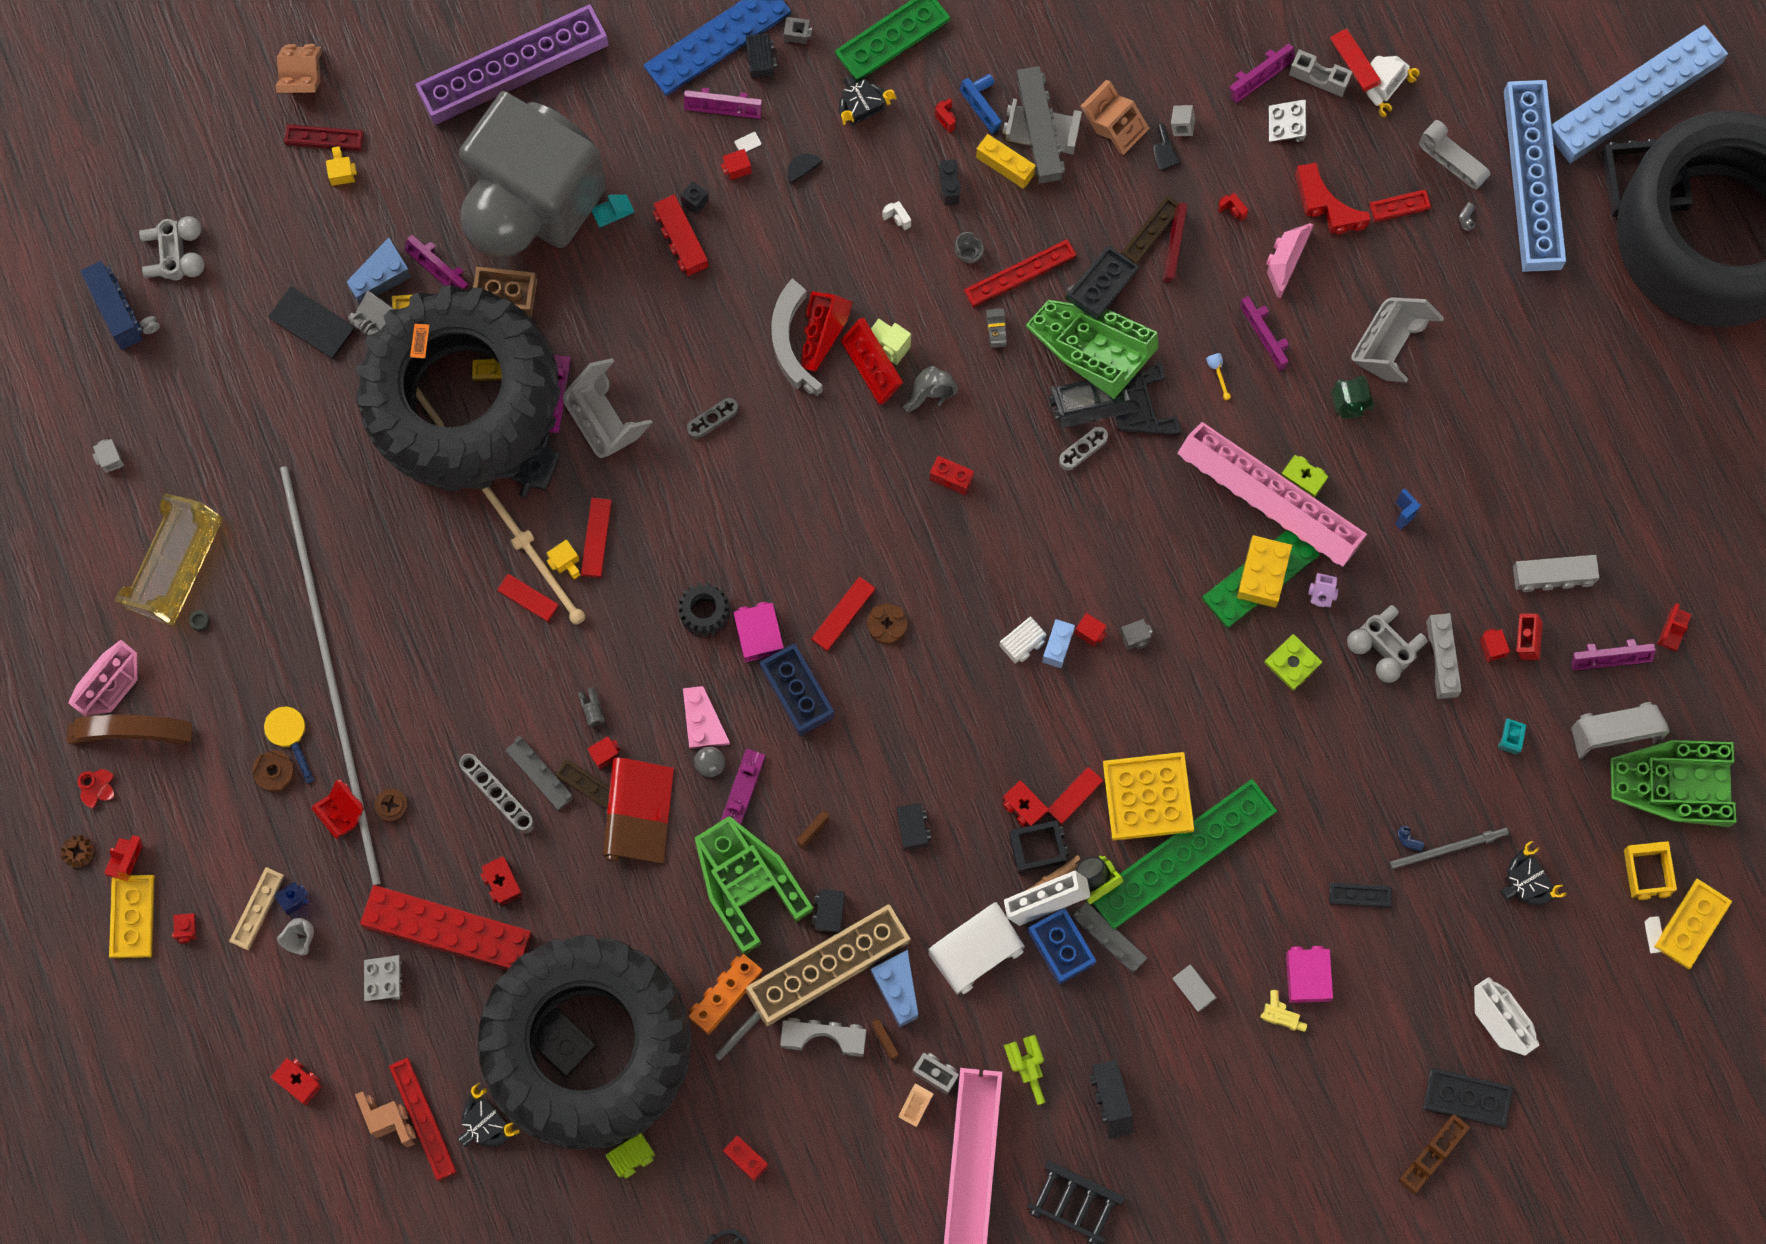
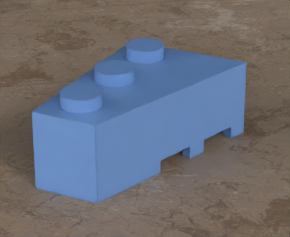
[871,950,918,1028]

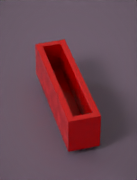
[652,194,708,277]

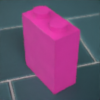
[733,602,784,662]
[1286,946,1333,1003]

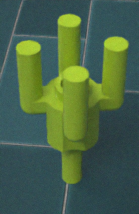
[1004,1035,1045,1105]

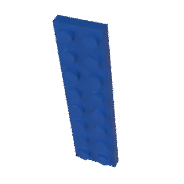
[643,0,791,96]

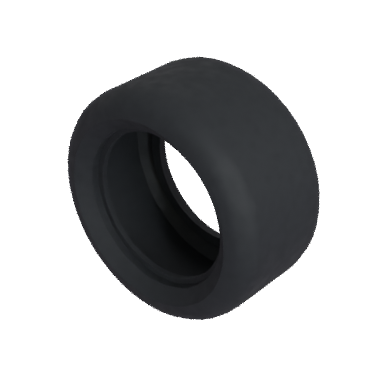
[1617,111,1766,327]

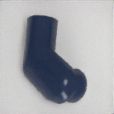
[1397,826,1424,851]

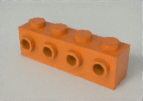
[689,954,763,1035]

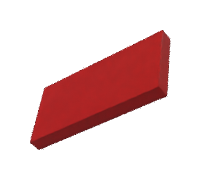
[841,318,903,405]

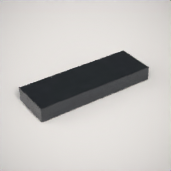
[1329,883,1392,908]

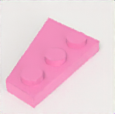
[683,686,730,749]

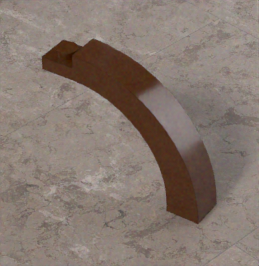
[67,715,192,745]

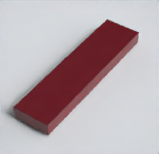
[284,124,364,151]
[1162,202,1188,283]

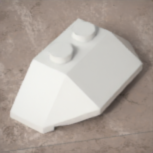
[1474,977,1539,1055]

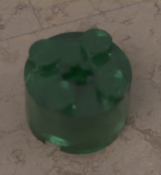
[1330,376,1375,419]

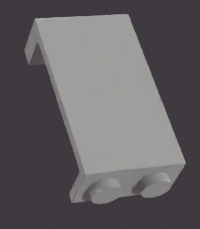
[1002,99,1082,154]

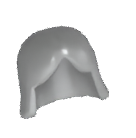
[277,918,314,956]

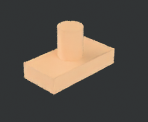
[898,1083,933,1127]

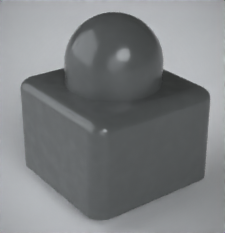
[459,91,607,258]

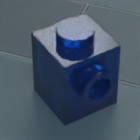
[274,882,309,915]

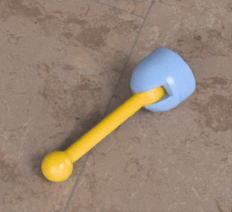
[1206,353,1231,400]

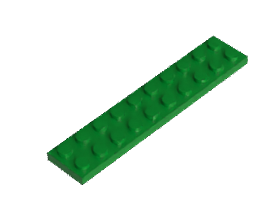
[1092,779,1277,930]

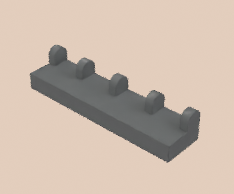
[506,736,574,811]
[1072,902,1147,974]

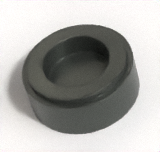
[189,610,210,631]

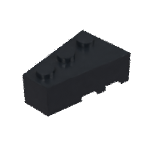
[1089,1060,1133,1139]

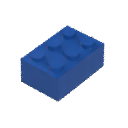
[1028,908,1096,985]

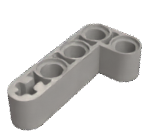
[1419,120,1490,189]

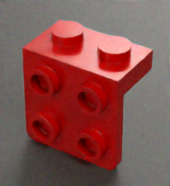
[311,779,364,839]

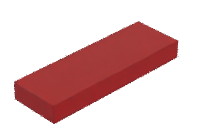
[1369,189,1431,223]
[497,574,559,622]
[1048,767,1103,825]

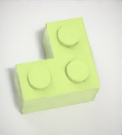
[871,319,911,365]

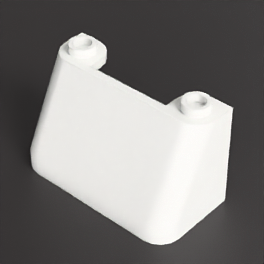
[928,902,1025,995]

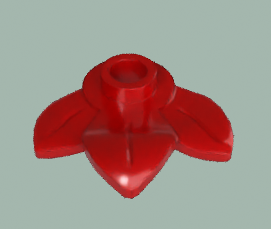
[77,769,114,808]

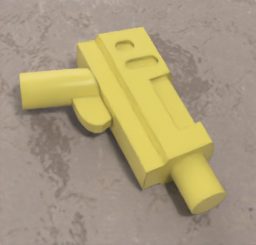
[1260,990,1307,1032]

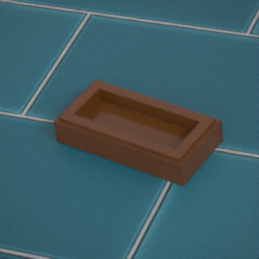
[796,810,829,848]
[872,1019,899,1061]

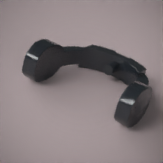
[704,1228,749,1244]

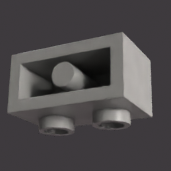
[912,1052,959,1095]

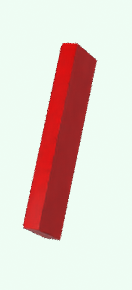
[1330,28,1382,93]
[581,498,612,578]
[811,576,876,652]

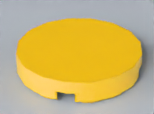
[264,706,306,748]

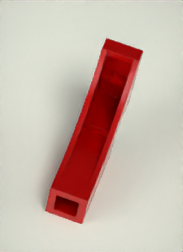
[1295,163,1371,234]

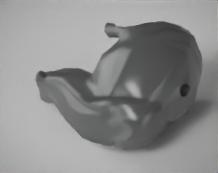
[903,366,959,412]

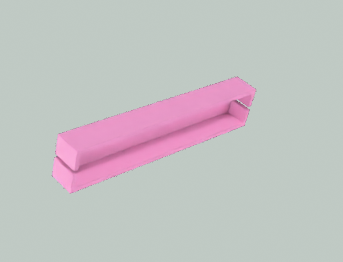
[944,1068,1002,1244]

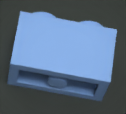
[1042,619,1075,668]

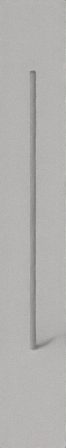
[280,466,381,886]

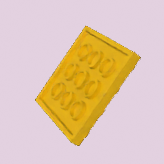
[1103,752,1194,841]

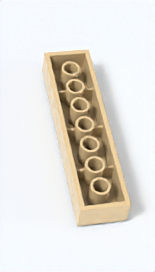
[746,904,910,1027]

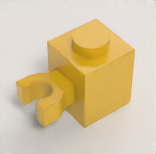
[326,147,357,186]
[547,539,580,579]

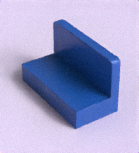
[1395,489,1421,530]

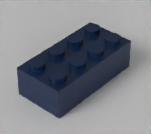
[80,260,143,350]
[759,643,835,737]

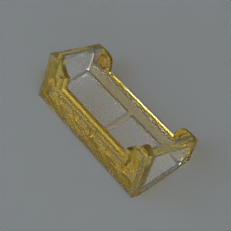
[115,493,223,626]

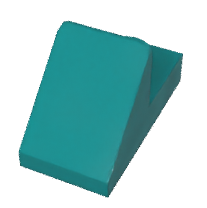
[591,195,635,228]
[1497,718,1526,754]

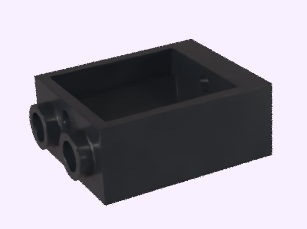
[1009,820,1069,874]

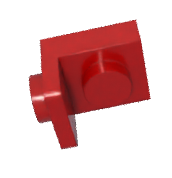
[934,98,956,133]
[1217,193,1249,221]
[172,913,196,943]

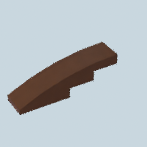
[1398,1114,1470,1194]

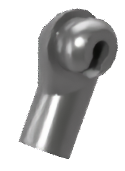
[1458,203,1475,231]

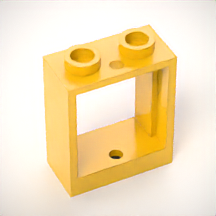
[1624,841,1677,900]

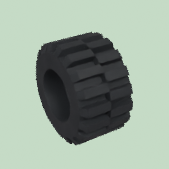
[678,582,730,637]

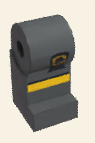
[986,308,1007,348]

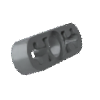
[687,398,738,439]

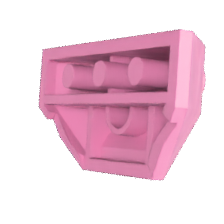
[1266,223,1313,298]
[68,640,137,716]

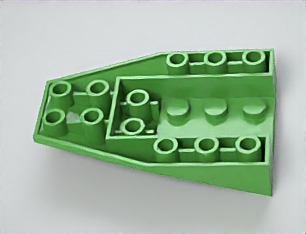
[1026,300,1158,399]
[1610,740,1736,827]

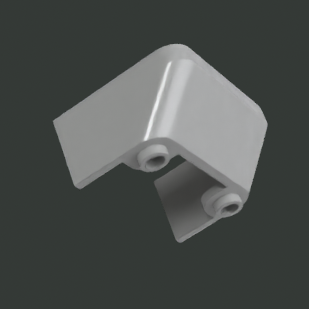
[1351,298,1444,383]
[563,358,653,458]
[1571,702,1670,759]

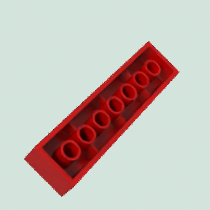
[360,885,533,970]

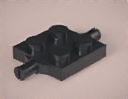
[509,435,561,498]

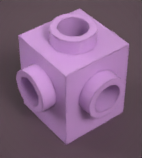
[1308,573,1339,607]

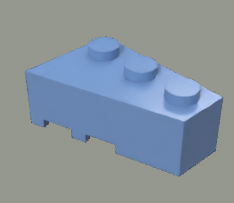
[347,238,411,305]

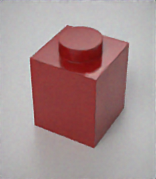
[720,149,752,180]
[1074,613,1107,647]
[1480,629,1510,662]
[587,736,621,770]

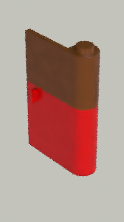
[602,758,674,864]

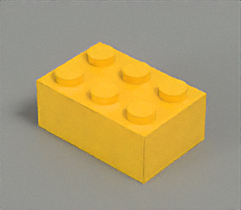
[1237,535,1292,608]

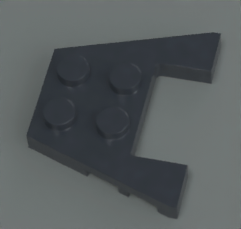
[1114,361,1181,435]

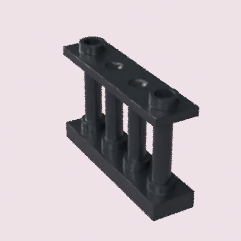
[1026,1160,1125,1244]

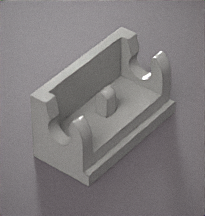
[1172,964,1217,1011]

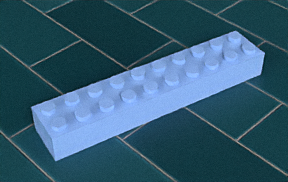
[1551,25,1728,164]
[1504,80,1566,272]

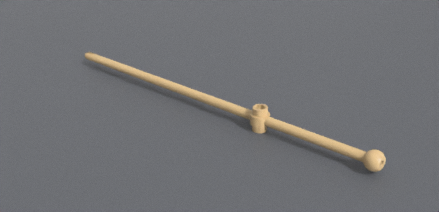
[416,387,585,625]

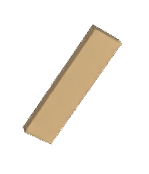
[229,867,285,951]

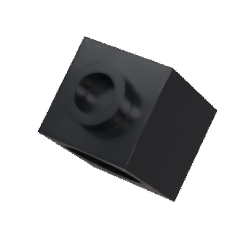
[681,181,709,215]

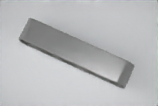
[459,754,534,834]

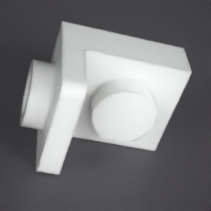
[882,201,911,231]

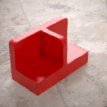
[1657,603,1692,652]
[104,835,143,882]

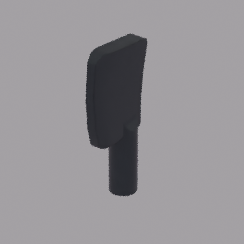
[1154,124,1179,170]

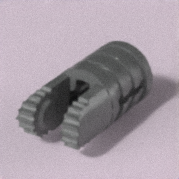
[578,687,605,727]

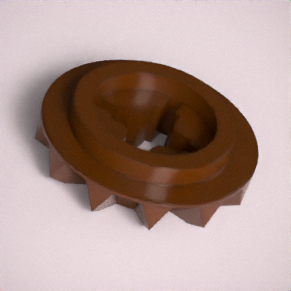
[374,789,407,821]
[61,835,94,868]

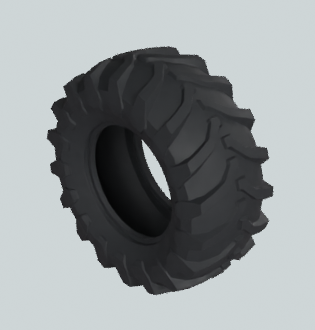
[356,285,560,491]
[478,935,691,1150]

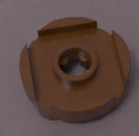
[867,604,907,644]
[252,750,294,792]

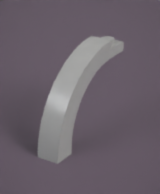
[772,278,823,397]

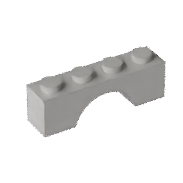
[1426,613,1461,699]
[780,1018,866,1057]

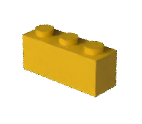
[976,134,1036,189]

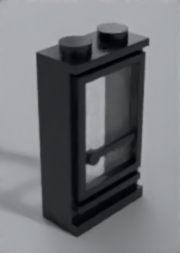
[1049,380,1131,428]

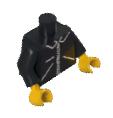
[838,76,897,126]
[1500,841,1567,905]
[457,1083,520,1147]

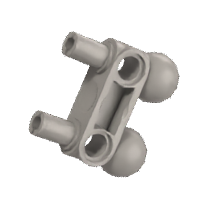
[139,216,205,280]
[1347,605,1428,683]

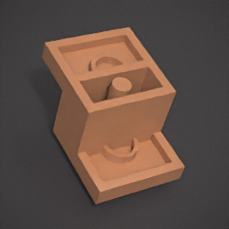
[276,44,322,93]
[1080,80,1150,155]
[355,1091,416,1148]

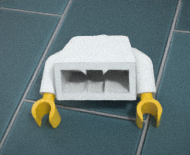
[1366,56,1419,117]

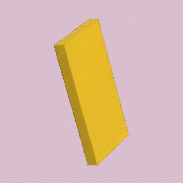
[109,875,155,958]
[1653,879,1732,970]

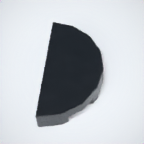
[788,153,823,184]

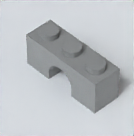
[1289,49,1353,97]

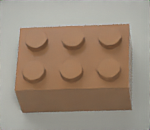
[473,267,537,318]

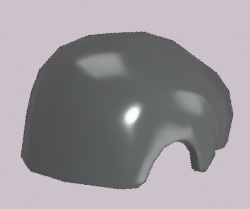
[954,232,984,264]
[694,747,726,777]

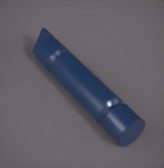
[291,742,314,784]

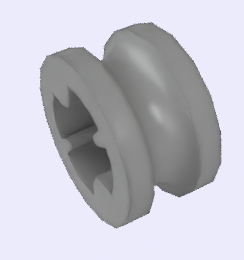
[140,316,160,334]

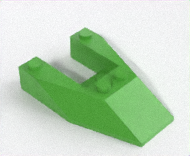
[695,816,813,955]

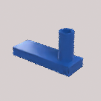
[959,74,1002,134]

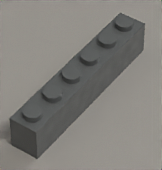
[1016,66,1065,184]

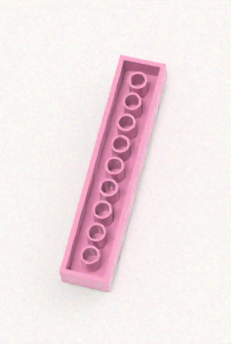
[1177,422,1367,566]

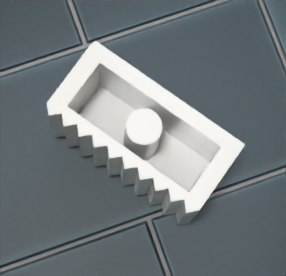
[999,617,1046,663]

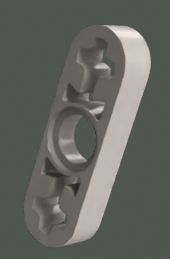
[1059,427,1108,471]

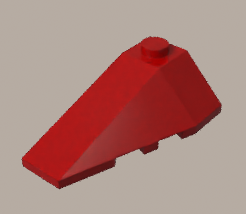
[801,291,853,372]

